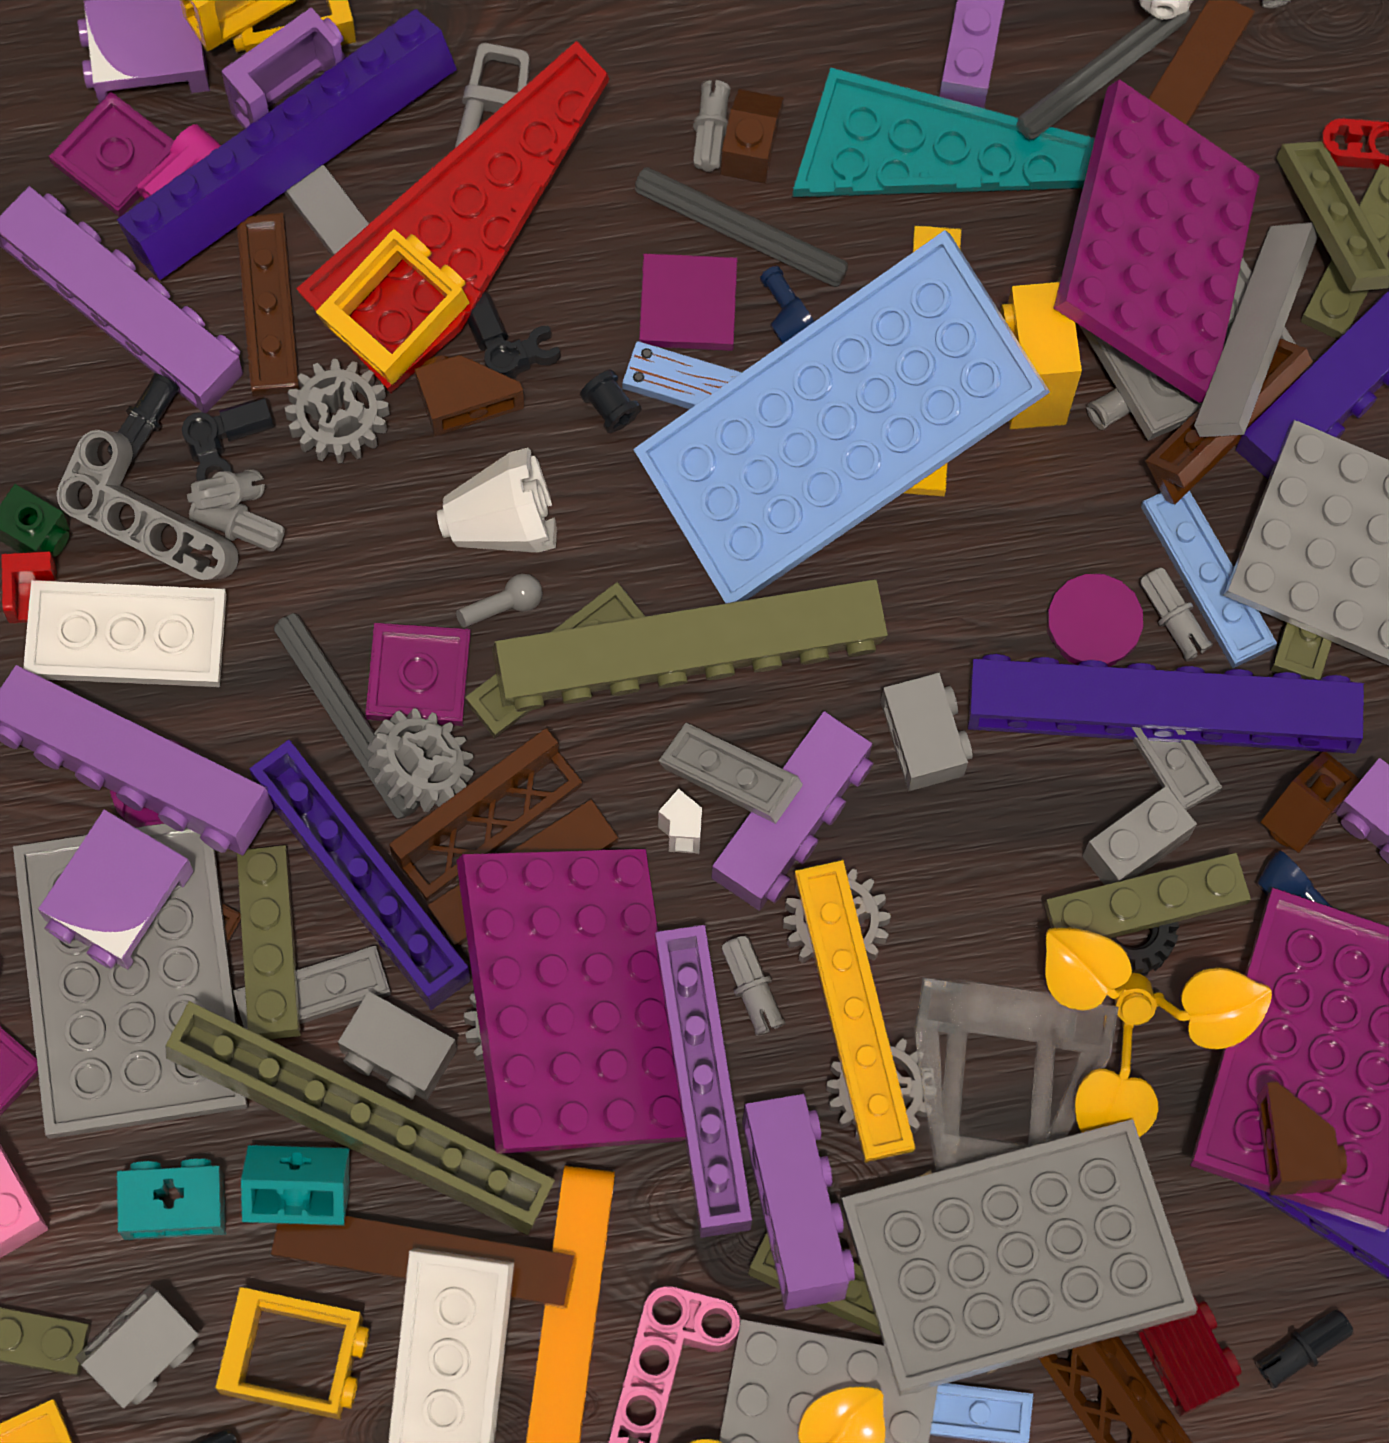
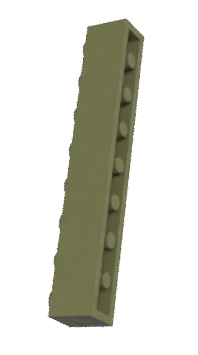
[492,579,888,712]
[165,1001,555,1235]

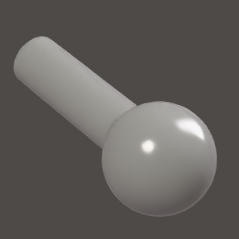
[456,574,543,628]

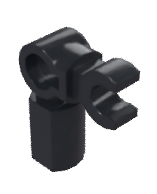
[467,292,561,379]
[182,396,274,481]

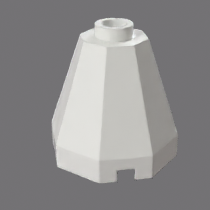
[437,447,557,553]

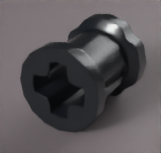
[580,370,641,433]

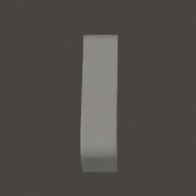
[57,430,238,580]

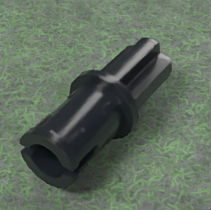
[107,373,180,463]
[1255,1310,1354,1389]

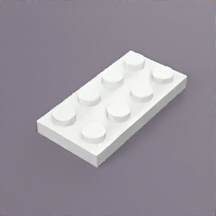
[23,580,227,687]
[389,1248,514,1443]

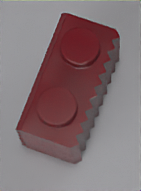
[1135,1296,1242,1417]

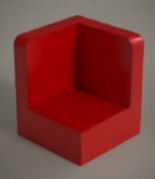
[1,552,57,623]

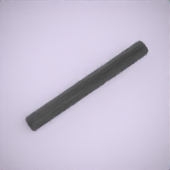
[1016,9,1190,139]
[635,167,848,287]
[274,613,420,819]

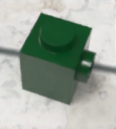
[0,484,70,557]

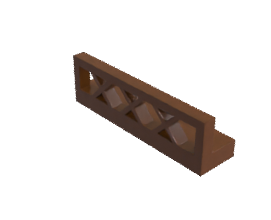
[1146,338,1312,505]
[389,728,583,901]
[1038,1336,1192,1443]

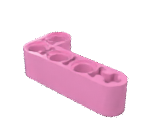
[609,1287,740,1443]

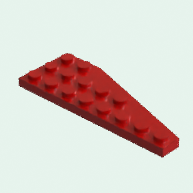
[296,41,609,394]

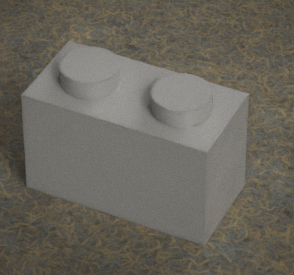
[880,673,973,791]
[1082,786,1197,885]
[338,991,457,1101]
[75,1285,199,1409]

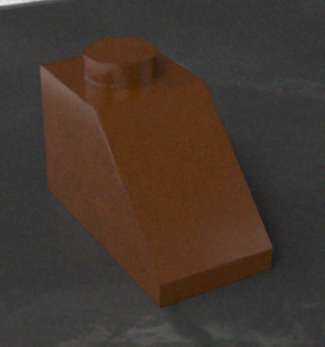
[721,89,784,184]
[415,355,524,437]
[1261,752,1360,853]
[1257,1082,1347,1195]

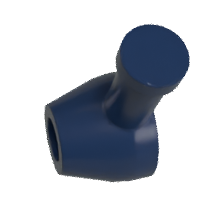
[760,266,815,344]
[1257,850,1333,908]

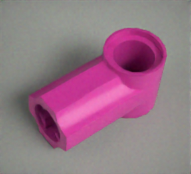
[137,124,222,199]

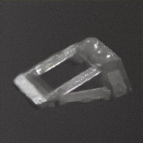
[915,977,1118,1172]

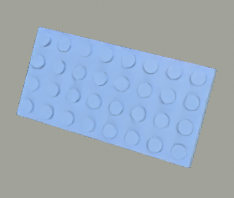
[633,230,1050,604]

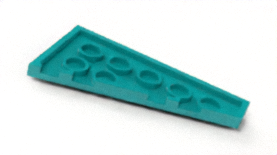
[793,68,1095,197]

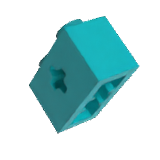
[241,1145,350,1225]
[117,1159,226,1240]

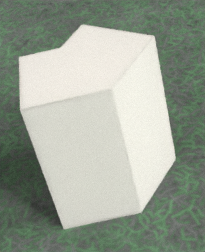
[658,789,702,854]

